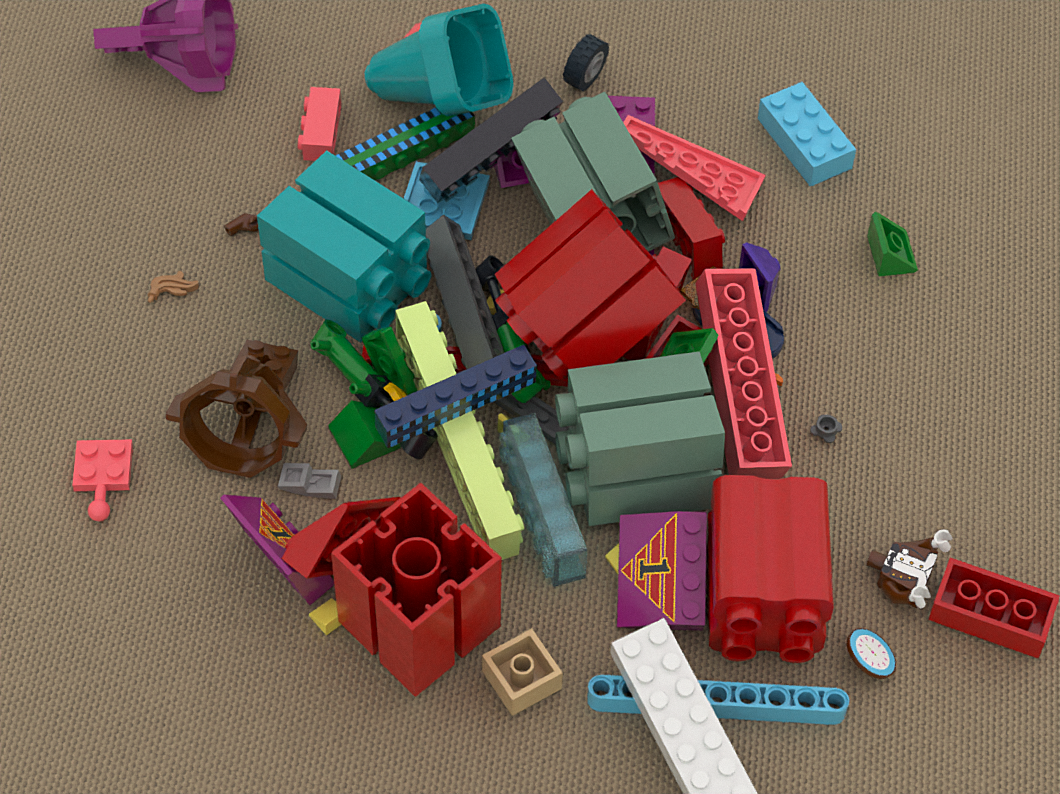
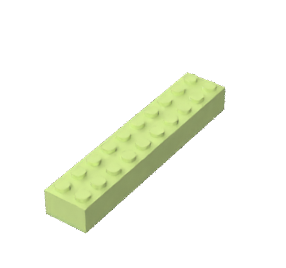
[395,301,524,560]

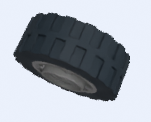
[563,34,609,91]

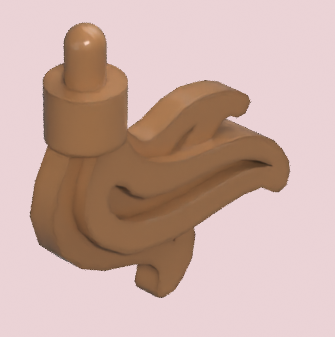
[148,271,199,303]

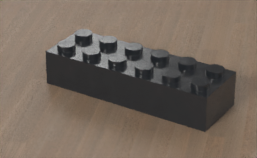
[419,77,563,203]

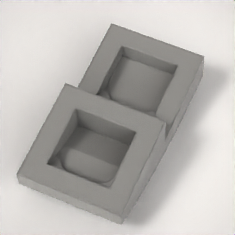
[278,463,341,499]

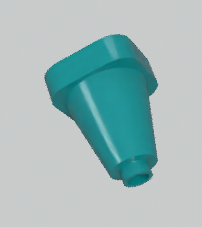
[365,4,513,116]

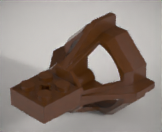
[166,339,307,478]

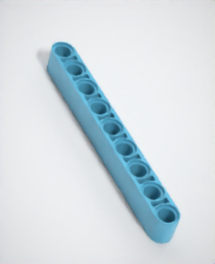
[587,675,849,725]

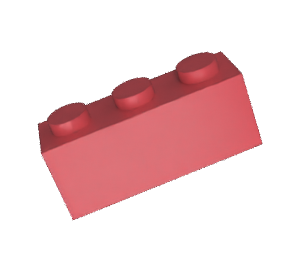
[298,87,342,161]

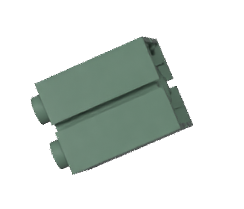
[512,92,675,251]
[555,352,725,526]

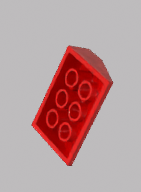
[281,497,401,579]

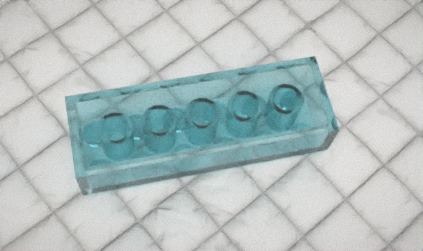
[499,413,588,587]

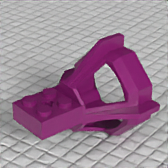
[93,0,238,92]

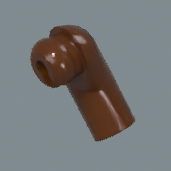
[224,213,259,236]

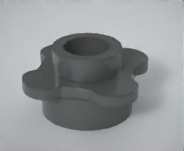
[810,415,842,443]

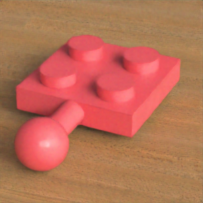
[72,439,133,522]

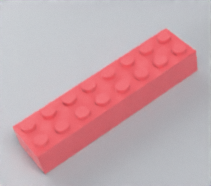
[695,269,792,479]

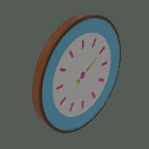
[846,628,896,679]

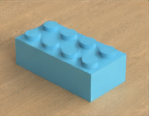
[757,82,856,187]

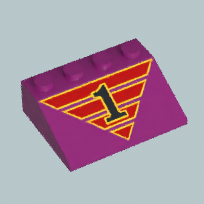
[220,494,335,606]
[617,511,707,631]

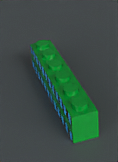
[336,107,475,180]

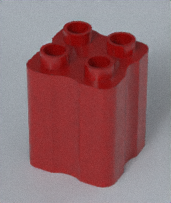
[706,475,834,663]

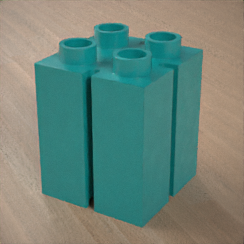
[257,150,431,343]

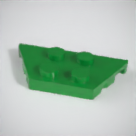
[361,326,417,396]

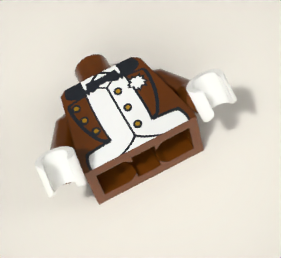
[866,530,952,608]

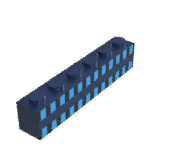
[375,344,537,448]

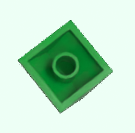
[867,211,918,277]
[328,400,401,469]

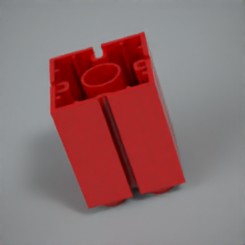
[495,189,686,380]
[331,483,502,697]

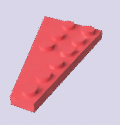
[623,115,766,221]

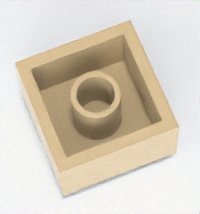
[482,629,563,716]

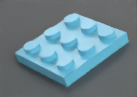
[403,161,490,240]

